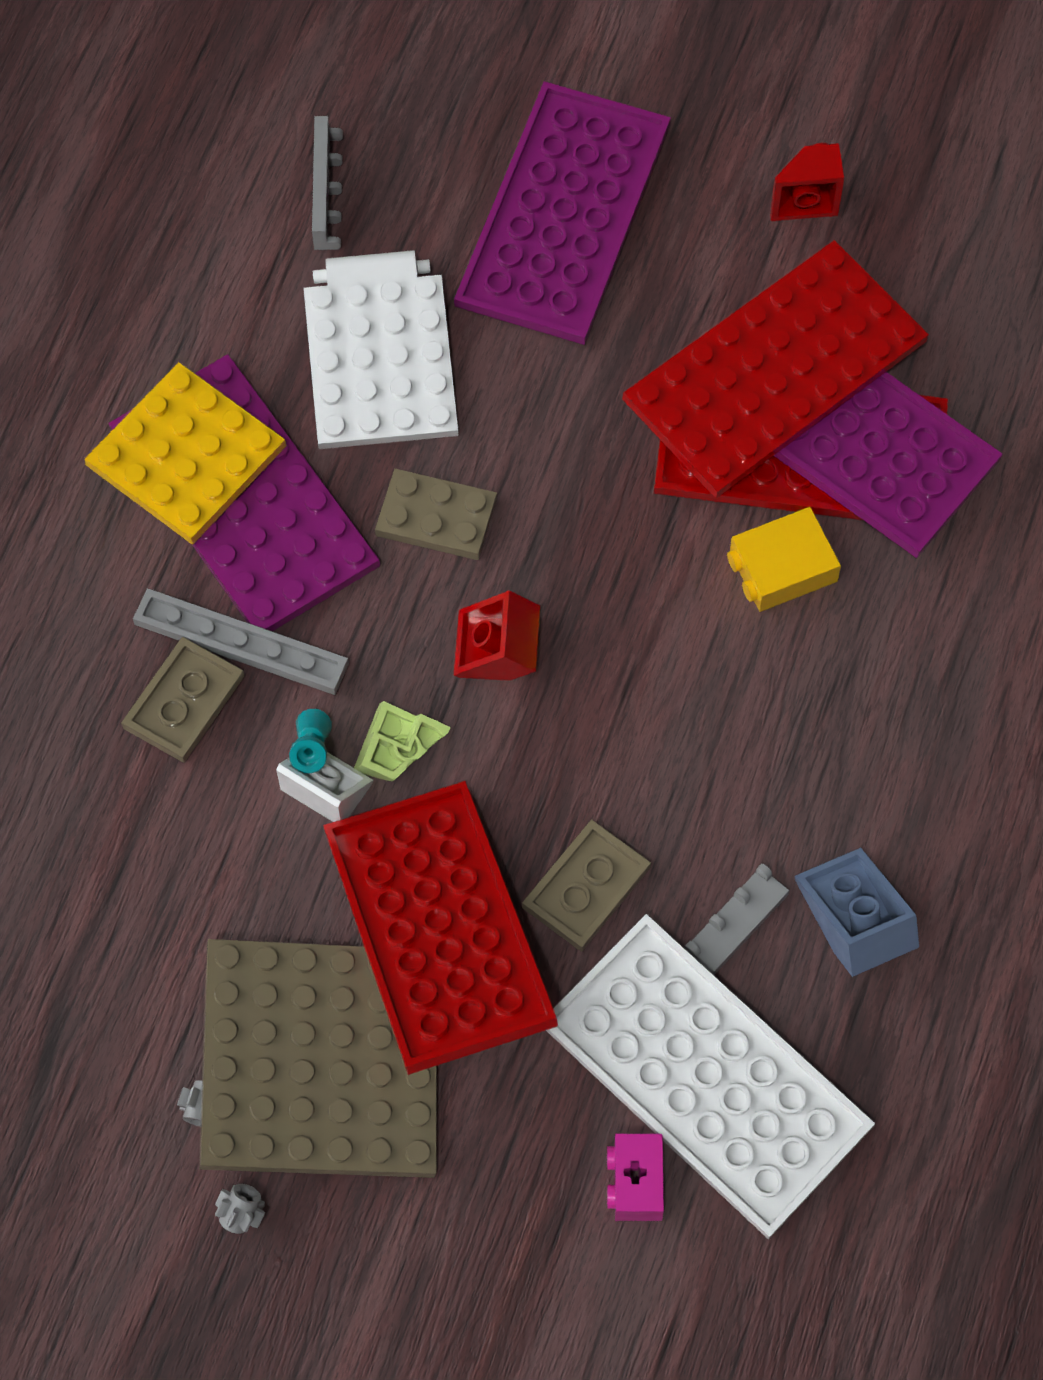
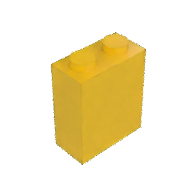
[727,507,841,612]

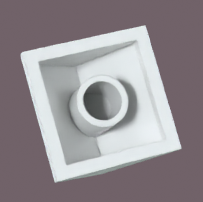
[276,752,373,822]

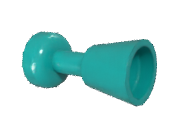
[289,709,332,773]

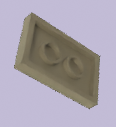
[375,469,497,560]
[121,637,245,763]
[522,819,651,952]

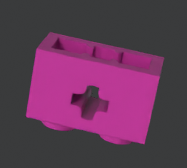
[607,1134,664,1221]

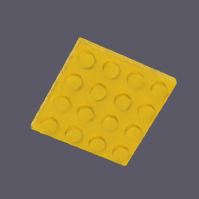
[84,362,286,545]

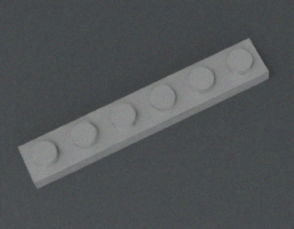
[133,588,349,695]

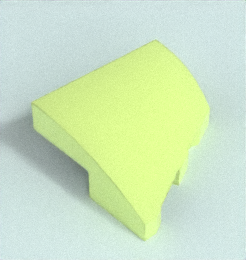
[354,701,450,781]

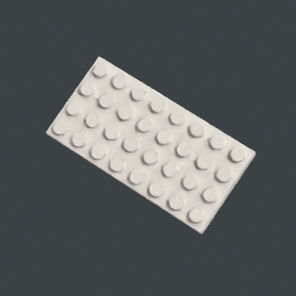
[546,914,875,1240]

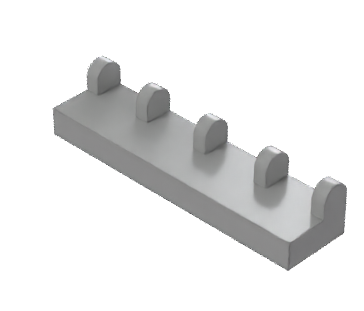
[312,116,343,250]
[684,863,789,975]

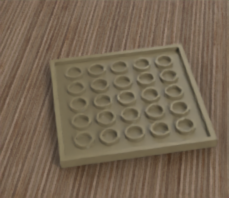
[199,939,436,1178]

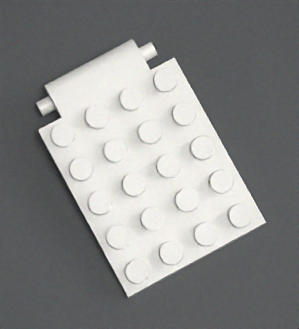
[304,250,458,449]

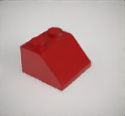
[770,143,844,221]
[454,590,540,681]

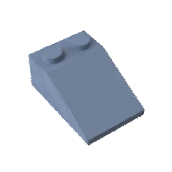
[795,848,919,977]

